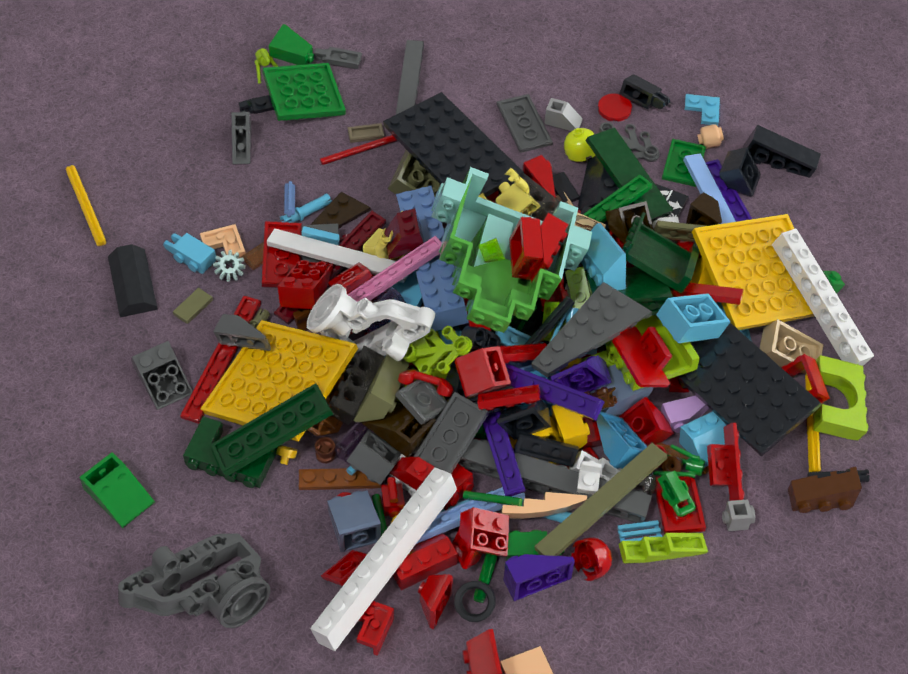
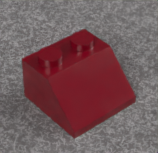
[384,208,424,259]

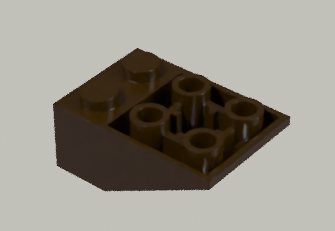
[361,401,436,457]

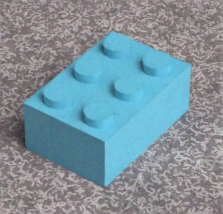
[656,294,731,343]

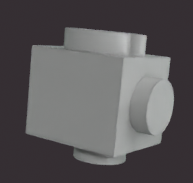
[722,500,755,531]

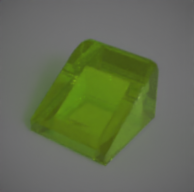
[478,238,505,263]

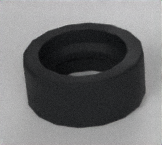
[454,581,496,622]

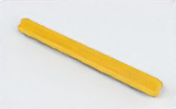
[66,165,106,246]
[805,373,821,472]

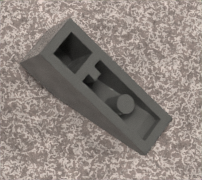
[231,112,251,164]
[213,314,271,351]

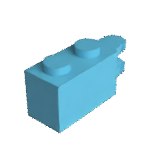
[163,233,216,274]

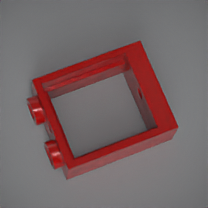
[509,217,543,280]
[781,354,830,403]

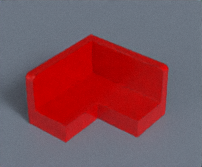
[357,601,394,656]

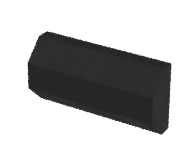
[108,244,158,318]

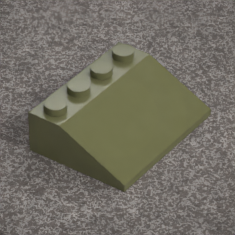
[388,150,440,197]

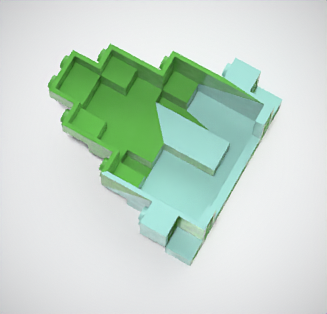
[431,167,592,333]

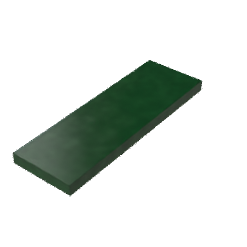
[585,127,673,221]
[210,383,333,477]

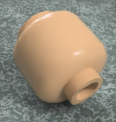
[697,124,724,149]

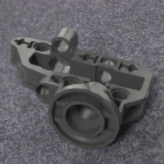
[118,533,271,628]

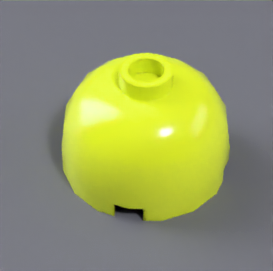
[564,128,596,162]

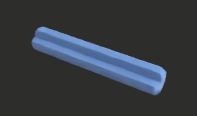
[284,181,295,217]

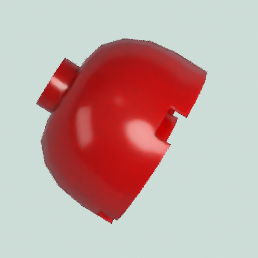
[571,537,612,581]

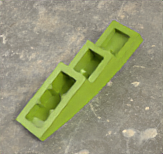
[619,533,708,563]

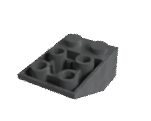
[131,341,193,410]

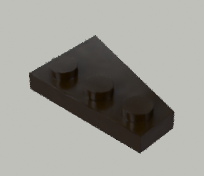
[310,192,371,229]

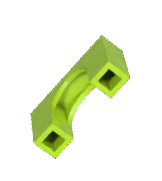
[813,355,868,440]

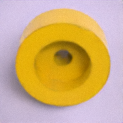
[276,445,297,465]

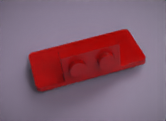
[611,326,672,387]

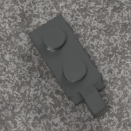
[314,47,362,69]

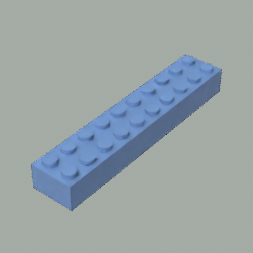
[396,186,469,331]

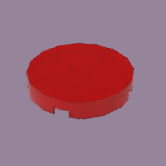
[598,93,632,122]

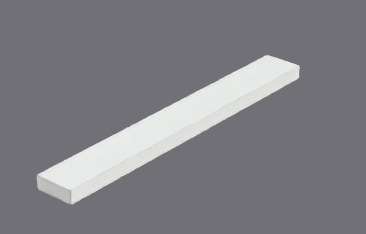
[267,228,407,283]

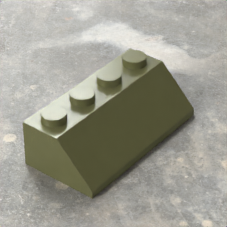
[353,354,410,422]

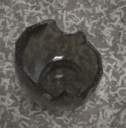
[637,472,658,495]

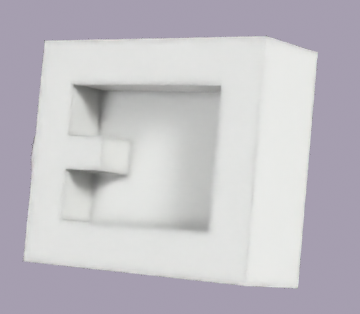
[576,460,602,495]

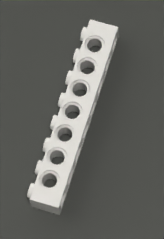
[772,229,874,366]

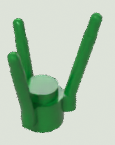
[653,444,705,478]

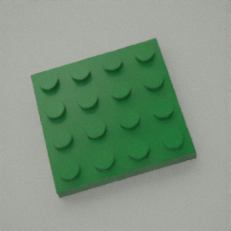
[262,63,346,121]

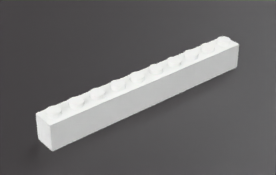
[310,467,457,651]

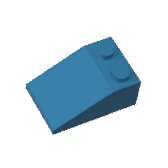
[596,412,647,469]

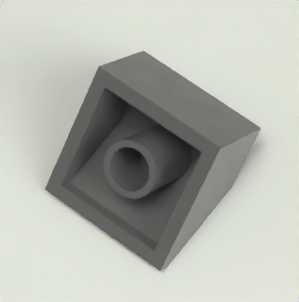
[347,429,401,485]

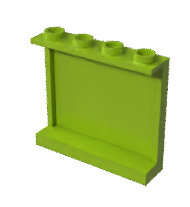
[605,315,699,391]

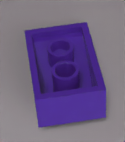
[551,355,612,392]
[503,554,575,601]

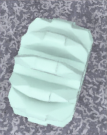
[213,250,245,282]

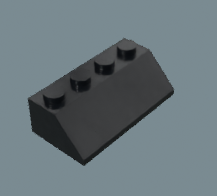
[577,156,618,211]

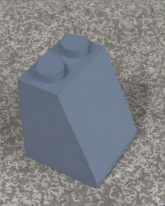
[590,365,654,416]
[327,490,381,552]

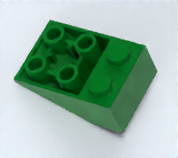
[79,452,155,528]

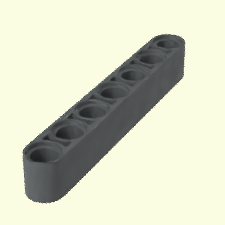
[396,40,424,114]

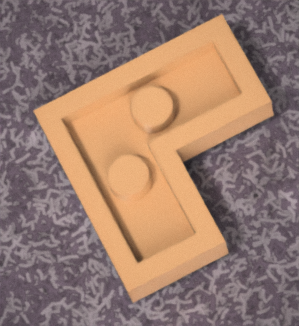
[200,224,246,258]

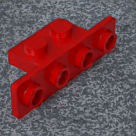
[707,423,744,501]

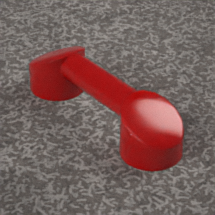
[398,370,453,397]

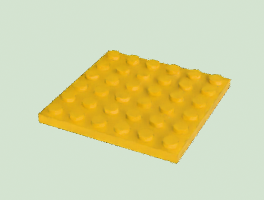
[692,214,814,330]
[201,320,358,442]

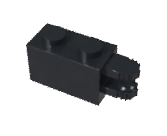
[619,74,670,109]

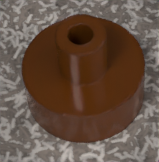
[661,456,683,472]

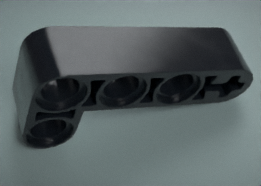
[444,326,501,400]

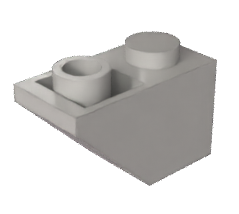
[545,98,583,131]

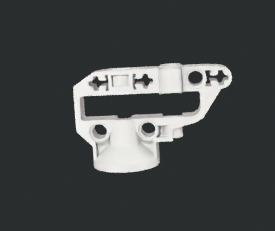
[307,284,436,363]

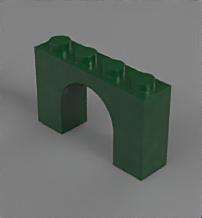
[183,416,277,488]

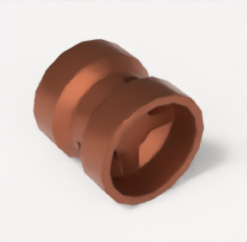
[315,437,336,464]

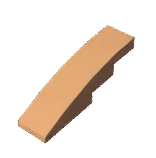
[501,492,587,519]

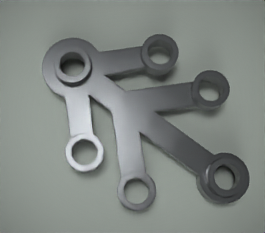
[599,122,660,162]

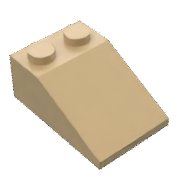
[760,319,823,374]

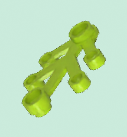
[403,326,472,375]

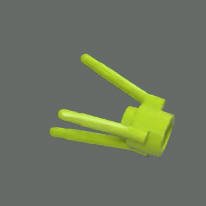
[254,48,278,84]

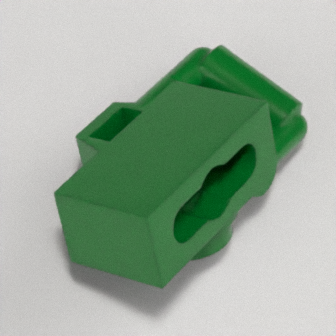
[658,471,696,517]

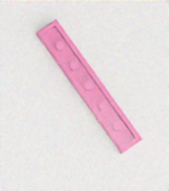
[347,236,442,302]

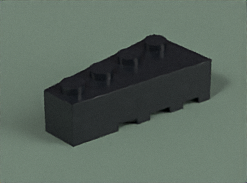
[743,125,821,178]

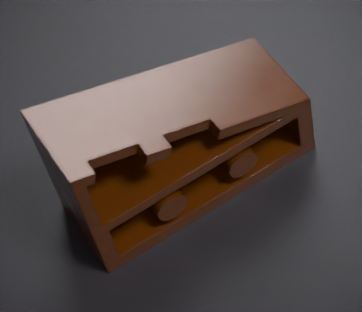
[788,466,862,513]

